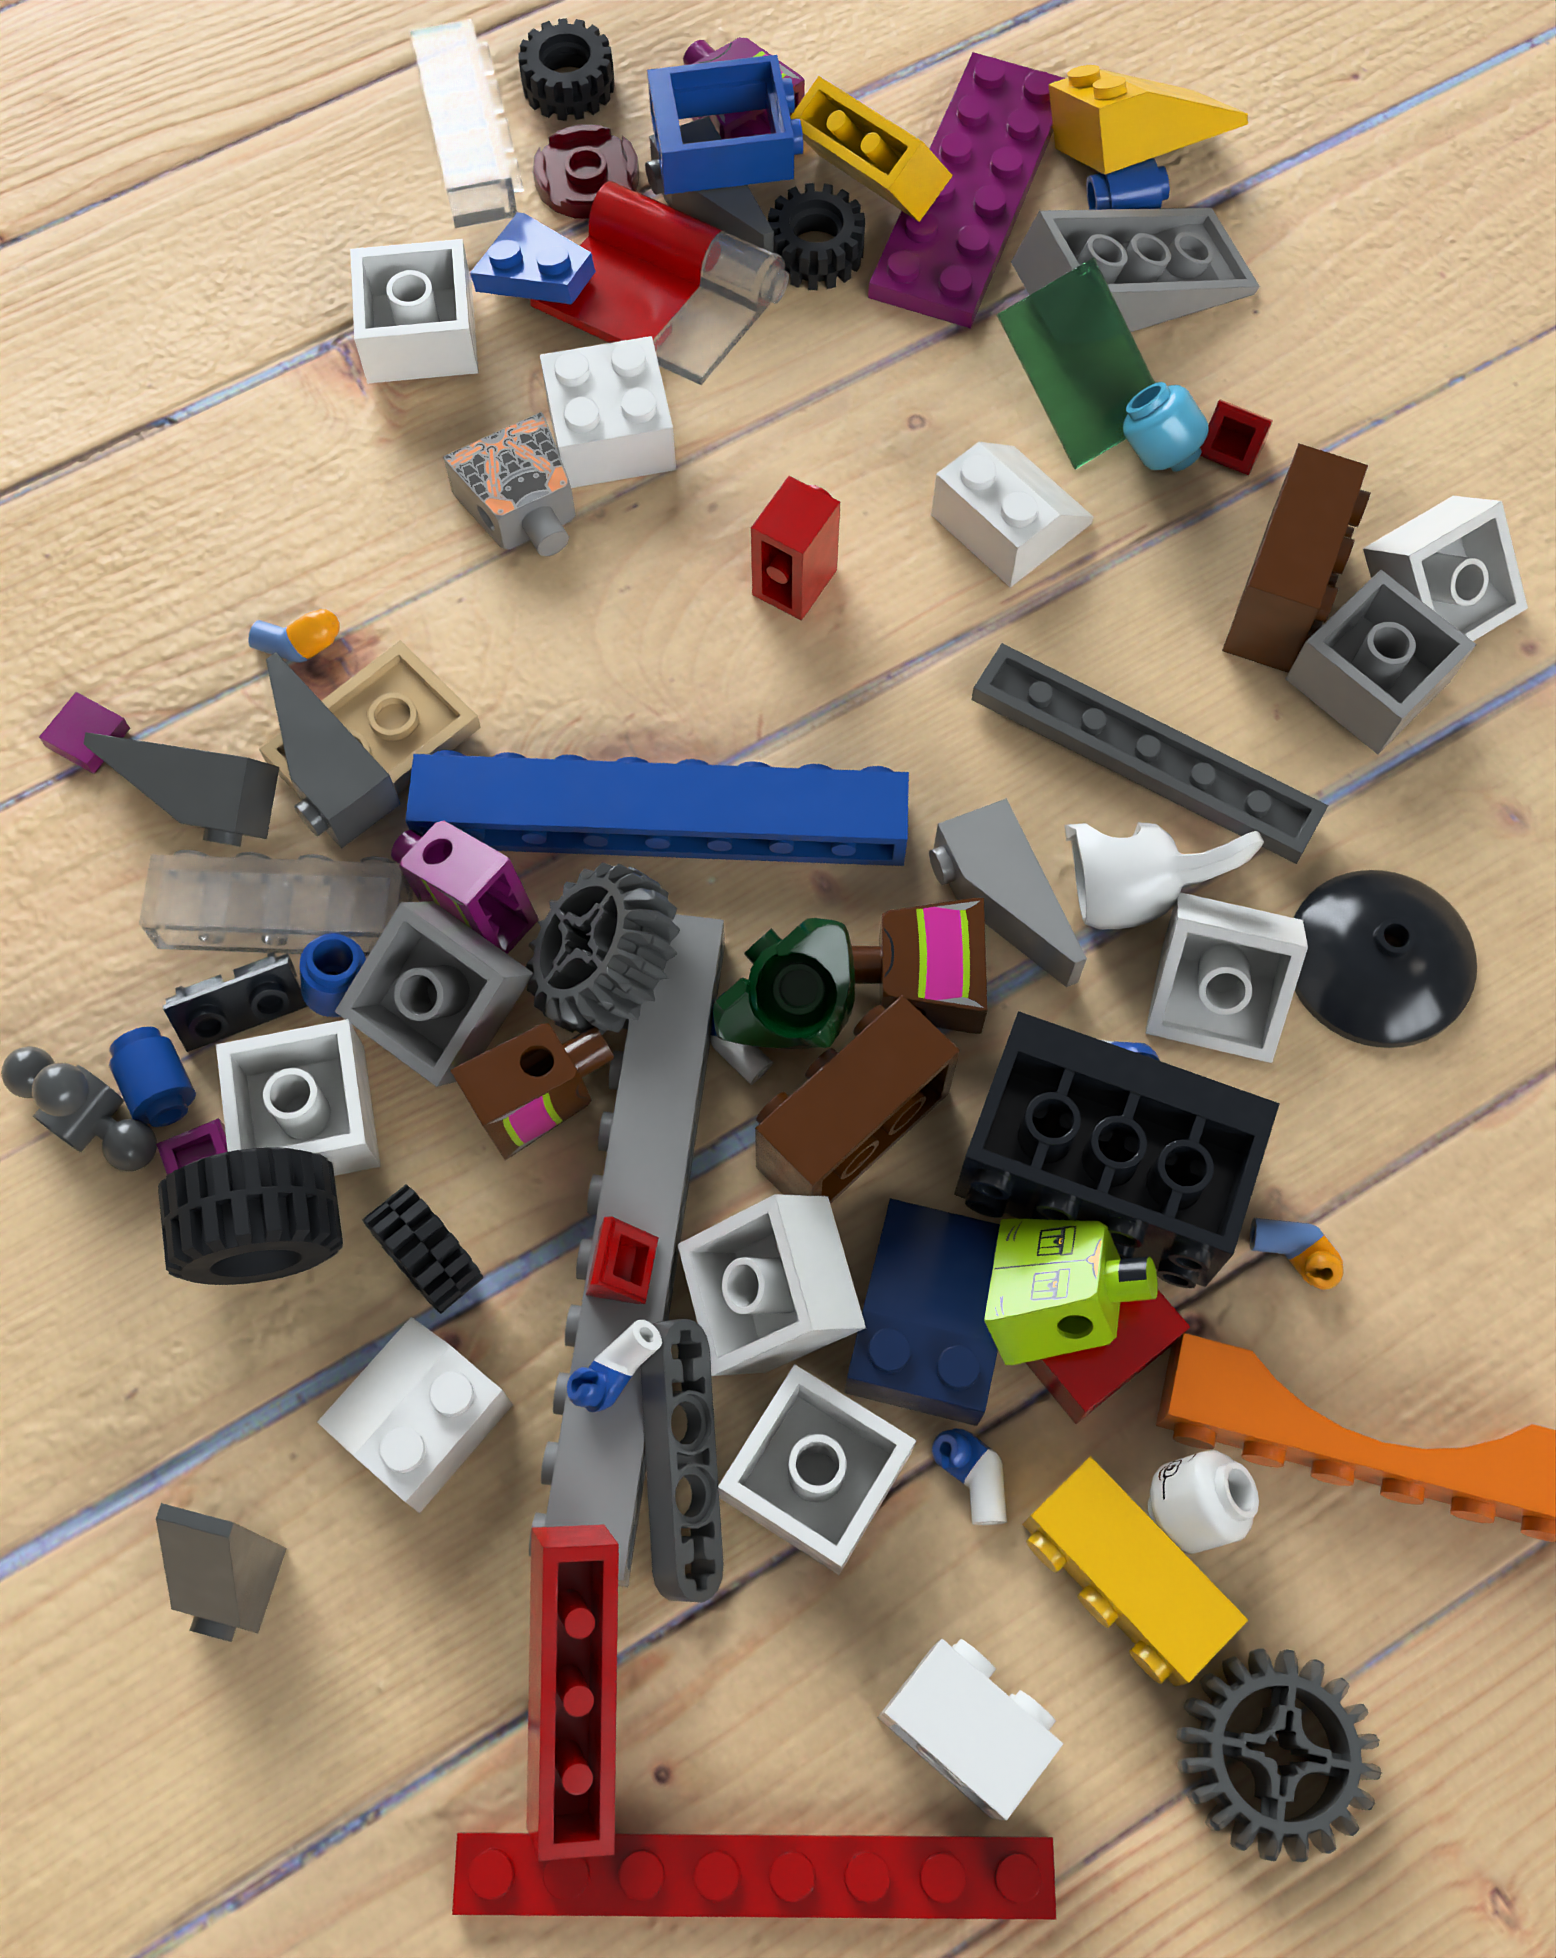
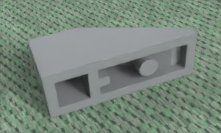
[929,798,1087,987]

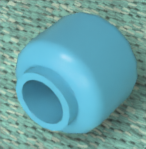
[1123,382,1209,472]

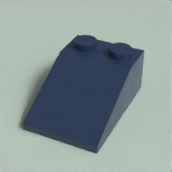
[844,1198,1000,1426]

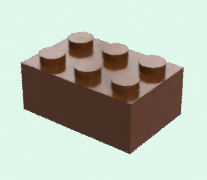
[1222,443,1371,673]
[755,995,960,1204]

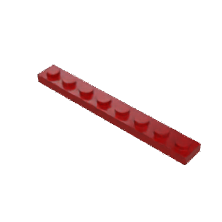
[452,1832,1057,1920]

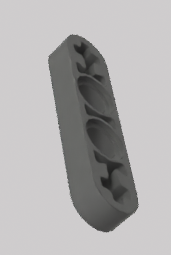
[640,1319,724,1603]

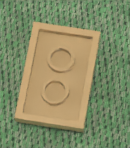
[259,640,481,794]

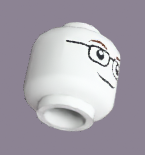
[1148,1450,1259,1554]

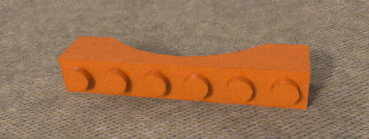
[1156,1333,1556,1542]

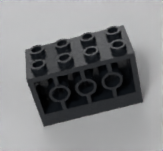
[954,1011,1280,1288]

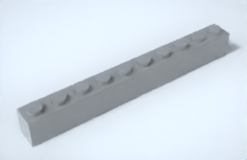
[529,914,725,1587]

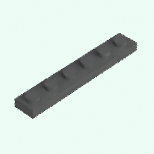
[971,643,1329,864]

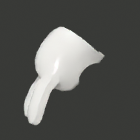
[1065,822,1264,930]

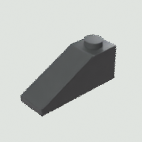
[645,116,774,274]
[266,652,401,849]
[83,732,279,847]
[156,1503,287,1642]

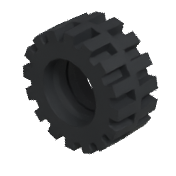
[518,18,614,121]

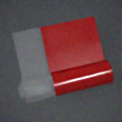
[530,181,789,385]

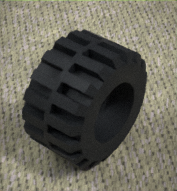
[158,1147,343,1285]

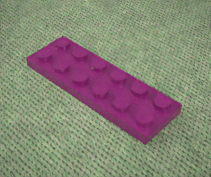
[868,52,1065,329]

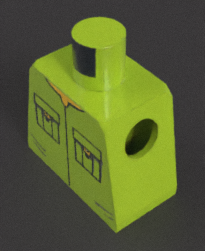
[984,1219,1158,1365]

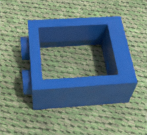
[647,55,803,195]

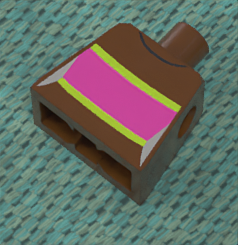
[851,898,988,1034]
[450,1023,615,1160]

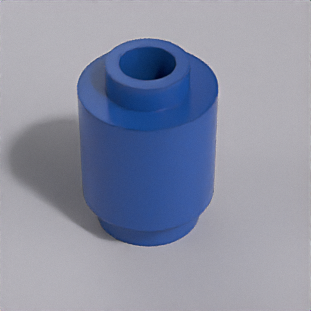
[1086,158,1170,210]
[300,933,366,1017]
[109,1027,196,1127]

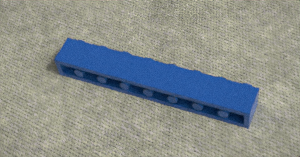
[405,750,909,866]

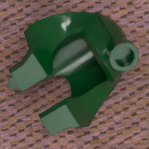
[713,918,855,1049]

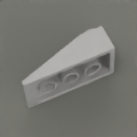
[1011,208,1260,344]

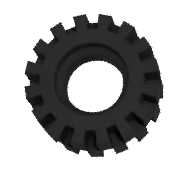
[768,183,865,290]
[362,1184,484,1314]

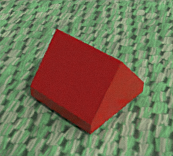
[1200,399,1273,476]
[585,1216,659,1304]

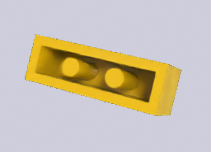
[790,76,953,222]
[1022,1456,1248,1687]

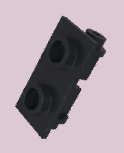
[162,952,308,1052]

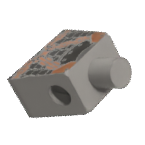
[443,412,576,556]

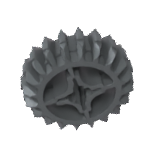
[525,862,680,1035]
[1177,1649,1382,1862]

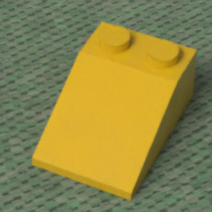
[1049,65,1248,175]

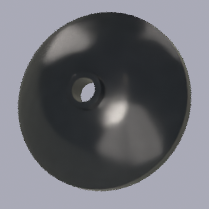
[1293,870,1477,1048]

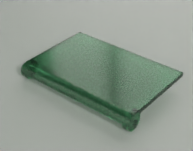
[996,257,1155,469]

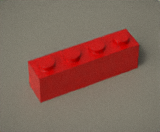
[526,1524,619,1861]

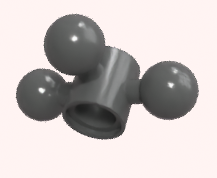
[1,1046,157,1171]

